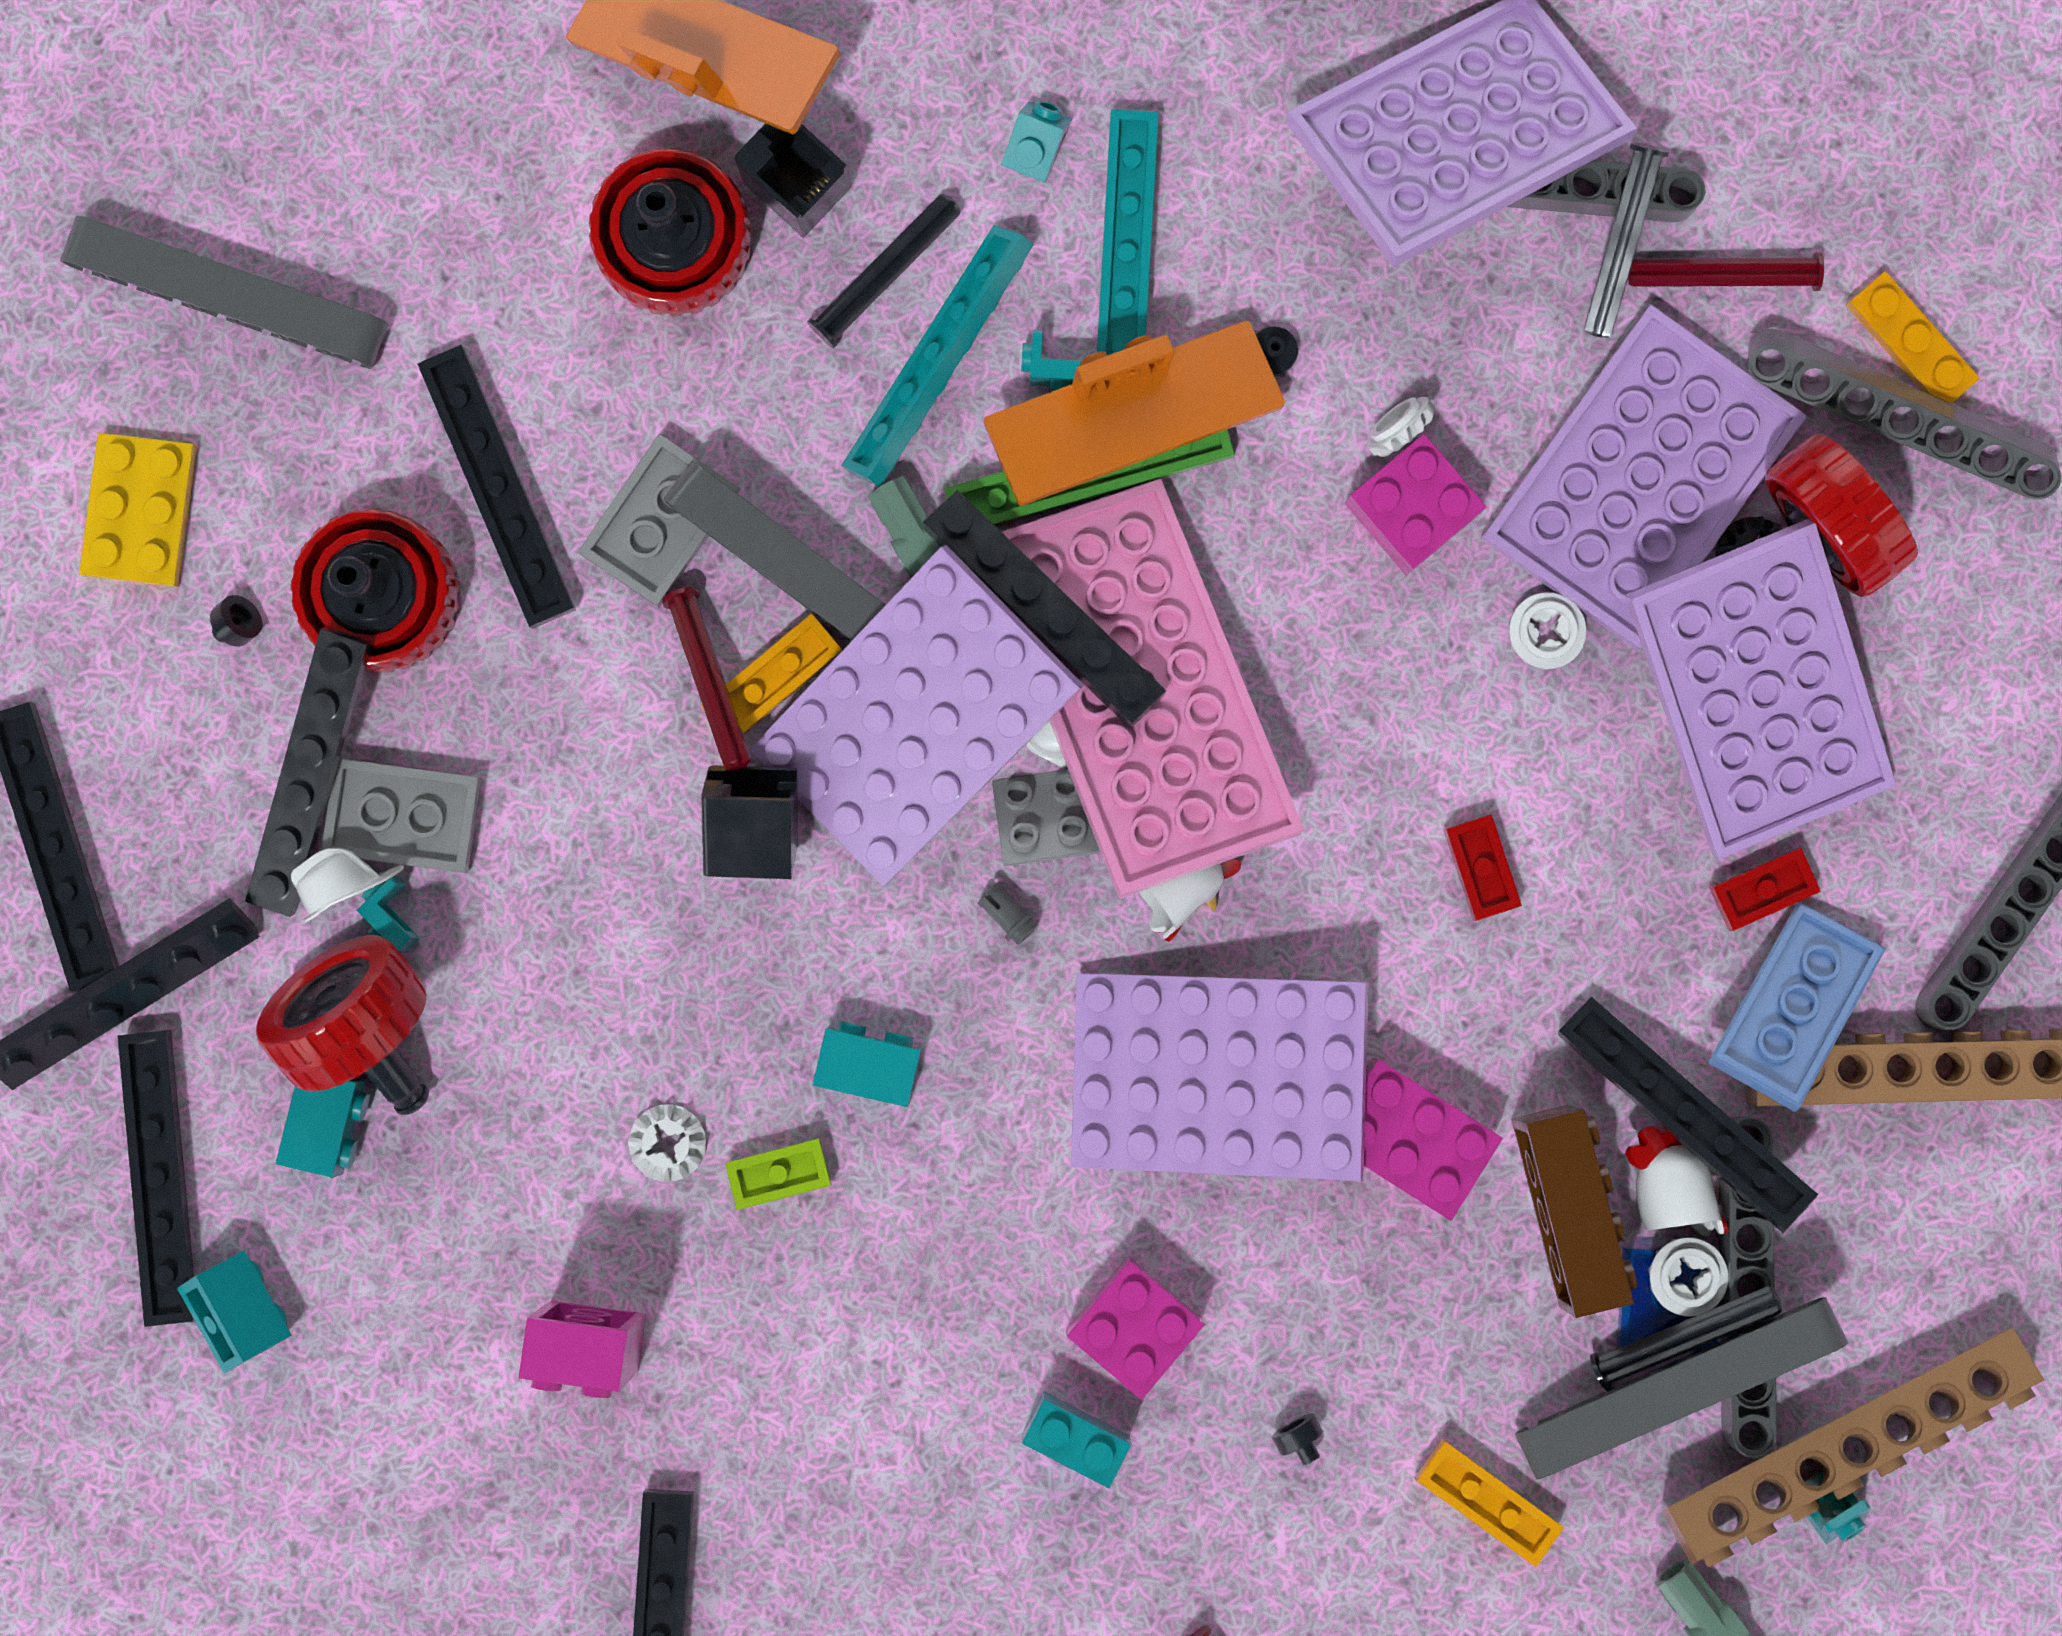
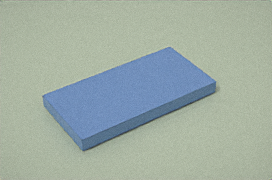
[1708,902,1886,1112]

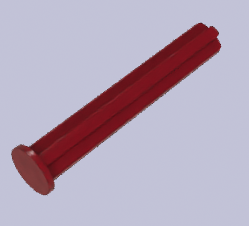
[1628,252,1824,291]
[662,587,751,771]

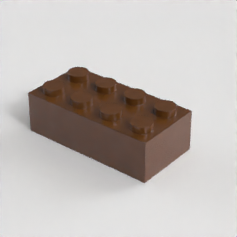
[1511,1105,1637,1318]

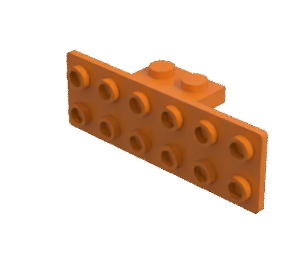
[566,0,841,134]
[983,321,1285,506]

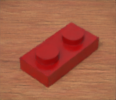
[1443,814,1522,921]
[1709,848,1821,931]

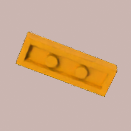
[1846,271,1980,403]
[701,613,843,735]
[1414,1438,1564,1567]

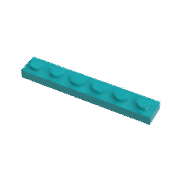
[1097,109,1159,355]
[841,225,1034,487]

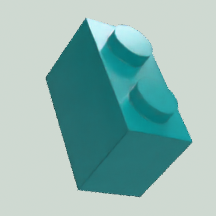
[812,1021,922,1107]
[275,1078,370,1178]
[177,1250,292,1374]
[1022,1391,1132,1489]

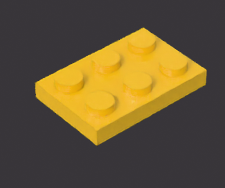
[79,433,197,588]

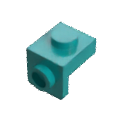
[1001,100,1072,183]
[1021,330,1081,393]
[356,876,420,952]
[1805,1471,1871,1544]

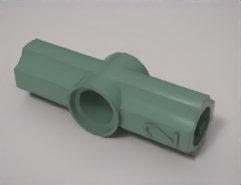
[868,475,941,578]
[1654,1558,1751,1636]

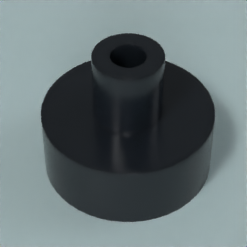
[1256,326,1298,377]
[210,595,262,647]
[1271,1413,1323,1465]

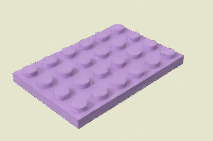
[1286,0,1637,267]
[1480,304,1807,650]
[1626,519,1896,860]
[750,545,1084,887]
[1071,973,1368,1181]

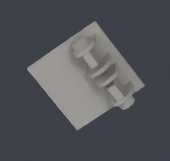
[992,770,1100,867]

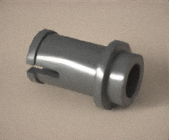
[977,883,1039,945]

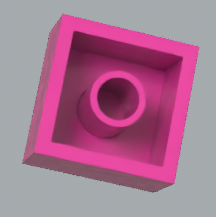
[1344,433,1487,576]
[1066,1255,1205,1400]

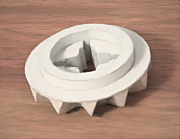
[1367,397,1435,457]
[1508,592,1586,670]
[628,1104,706,1183]
[1648,1237,1728,1316]

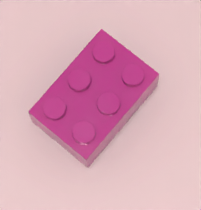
[1364,1057,1503,1221]
[518,1301,647,1398]

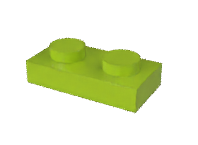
[725,1138,832,1210]

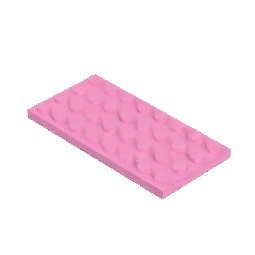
[1002,479,1304,899]

